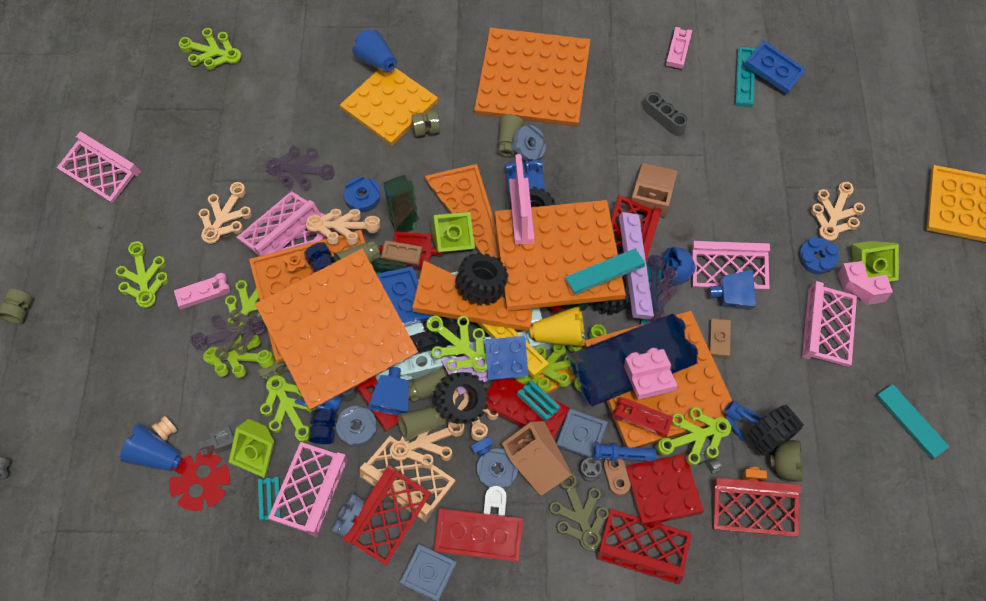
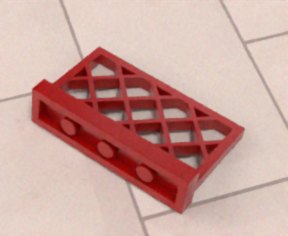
[611,195,662,261]
[342,465,432,566]
[713,478,801,537]
[597,509,692,585]

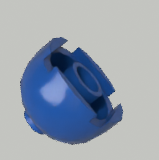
[661,247,696,285]

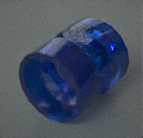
[304,242,336,273]
[308,409,337,445]

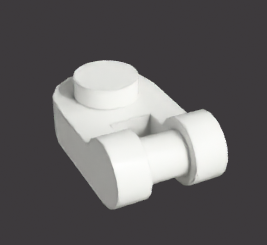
[484,486,506,516]

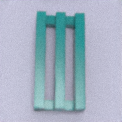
[517,380,560,422]
[258,476,282,521]

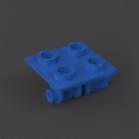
[505,159,545,196]
[484,336,529,380]

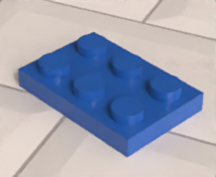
[744,40,806,94]
[376,266,431,326]

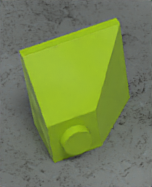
[430,212,475,253]
[852,241,899,282]
[229,418,274,478]

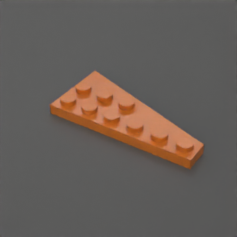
[424,164,501,261]
[412,261,533,332]

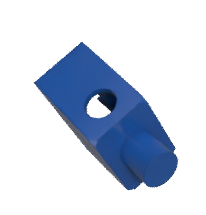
[709,270,756,310]
[367,367,409,416]

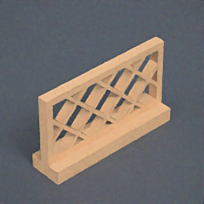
[360,436,456,522]

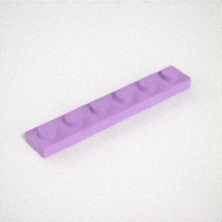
[619,212,654,320]

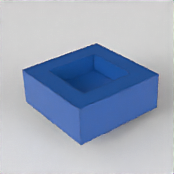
[470,437,493,456]

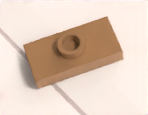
[381,240,423,266]
[709,318,731,358]

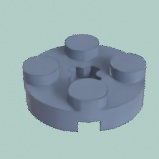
[512,125,546,162]
[336,406,377,447]
[477,448,518,489]
[331,493,364,537]

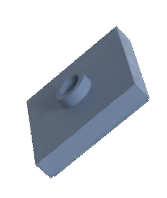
[556,409,608,458]
[400,544,457,601]

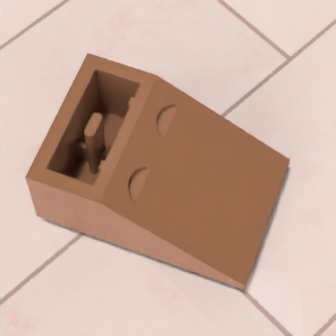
[632,163,678,217]
[502,421,572,496]

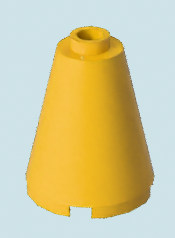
[530,307,585,346]

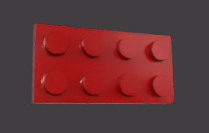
[486,378,570,439]
[434,508,523,562]

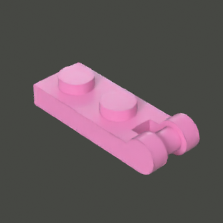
[666,27,692,69]
[174,273,231,310]

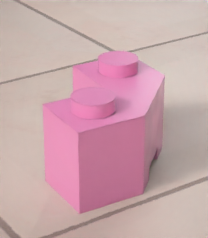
[838,261,893,305]

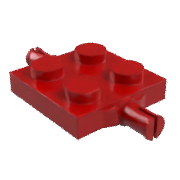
[379,232,443,270]

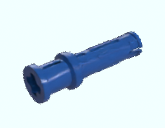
[592,442,656,462]

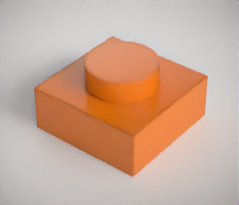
[742,467,767,482]

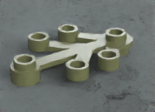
[549,474,609,551]

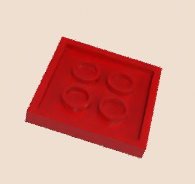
[626,454,704,526]

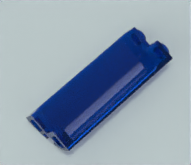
[568,314,698,407]

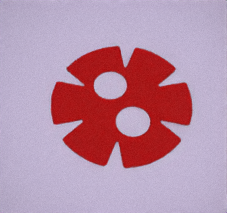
[169,452,230,511]

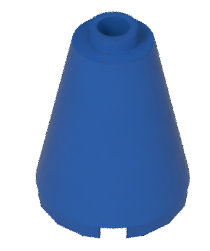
[352,29,397,72]
[120,423,182,471]

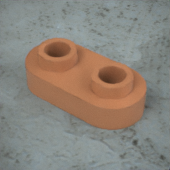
[603,459,631,497]

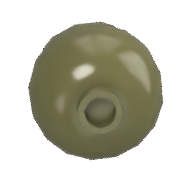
[771,440,803,482]

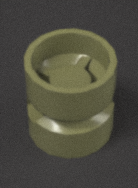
[412,110,440,137]
[0,289,32,324]

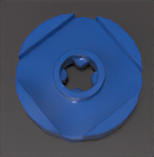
[344,177,381,213]
[799,237,839,275]

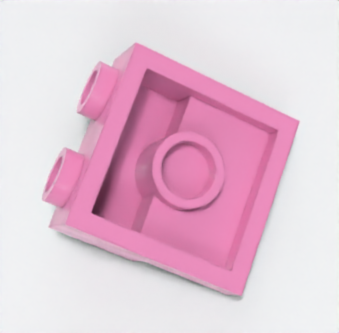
[624,348,678,400]

